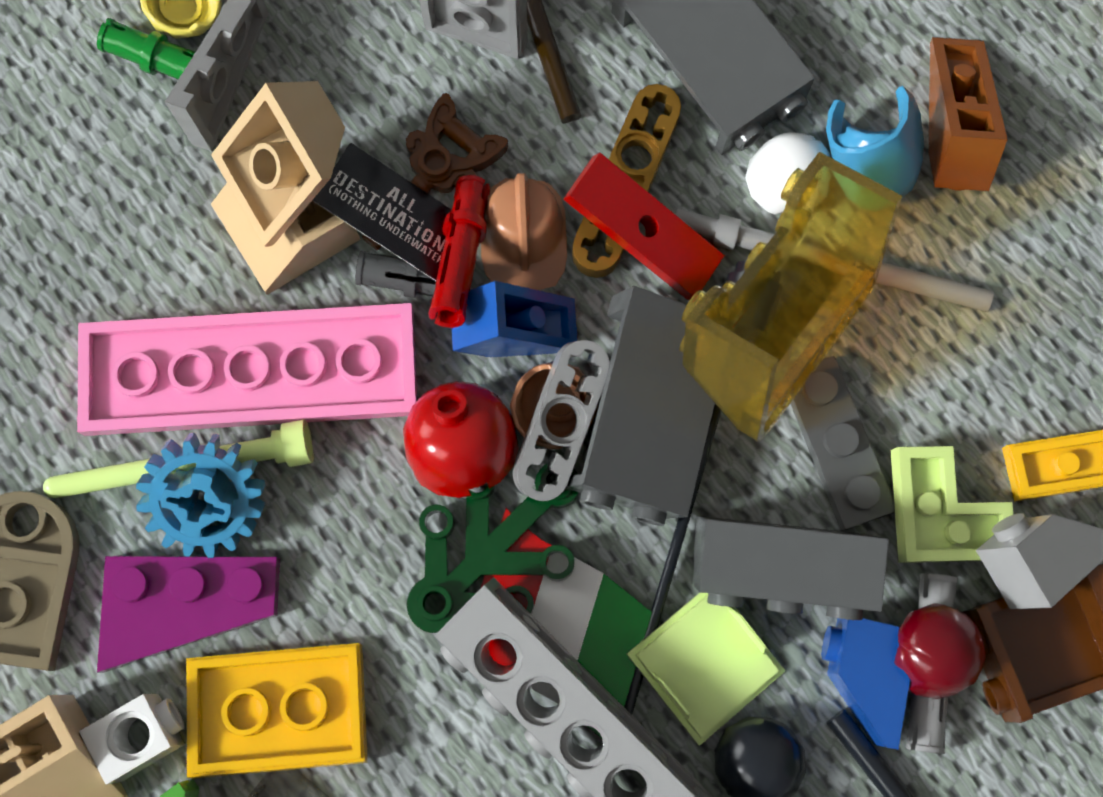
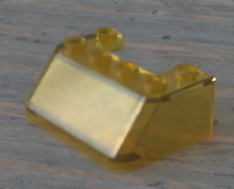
[679,152,902,442]

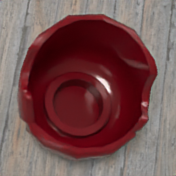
[894,603,986,699]

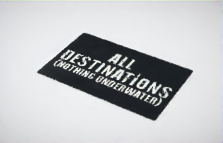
[313,143,451,281]

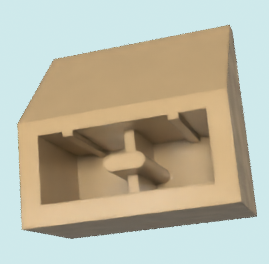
[211,183,360,295]
[0,695,128,797]

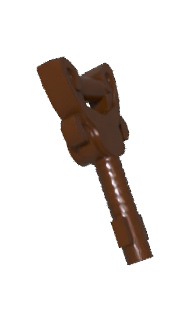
[362,93,508,251]

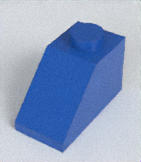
[451,281,578,358]
[821,618,910,750]

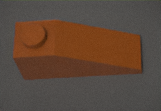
[928,37,1008,191]

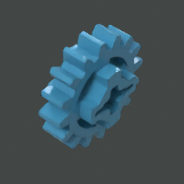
[136,433,266,558]

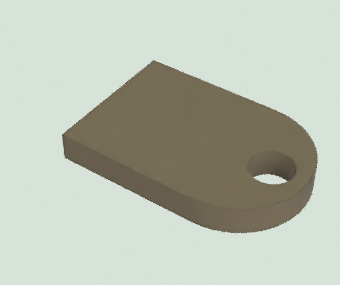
[0,491,79,671]

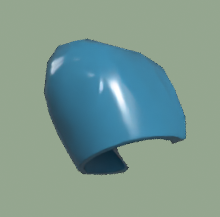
[826,86,924,208]

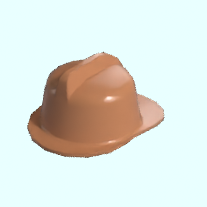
[481,173,567,290]

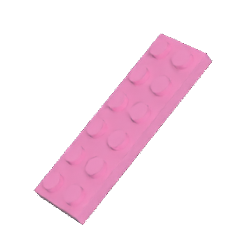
[77,303,418,436]

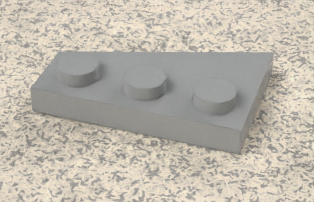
[165,0,269,151]

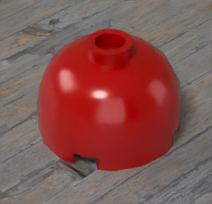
[403,381,519,498]

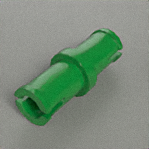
[97,18,195,80]

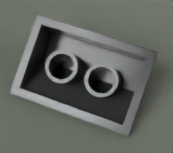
[694,516,889,620]

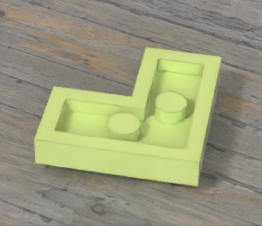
[890,446,1013,563]

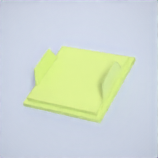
[627,592,785,746]

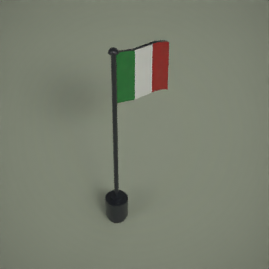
[480,261,781,740]

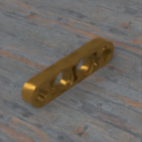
[572,84,681,278]

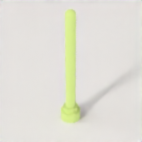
[43,419,314,498]

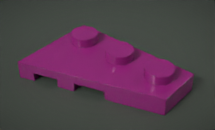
[97,556,280,673]

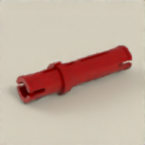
[428,175,491,328]

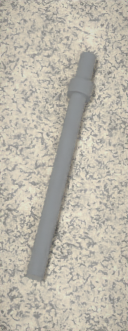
[675,208,994,312]

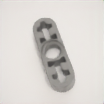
[513,340,610,501]

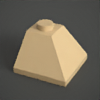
[211,81,345,247]

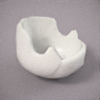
[745,132,835,214]

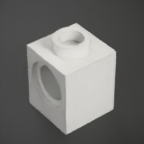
[79,694,185,785]

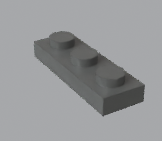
[780,356,895,531]

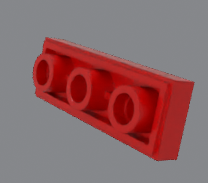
[563,152,725,301]

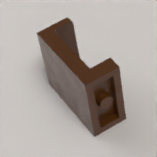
[962,564,1103,723]

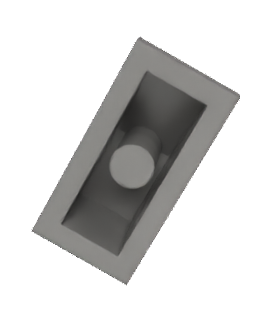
[976,513,1103,609]

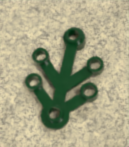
[407,464,579,633]

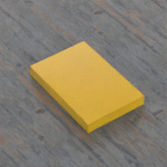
[186,643,368,779]

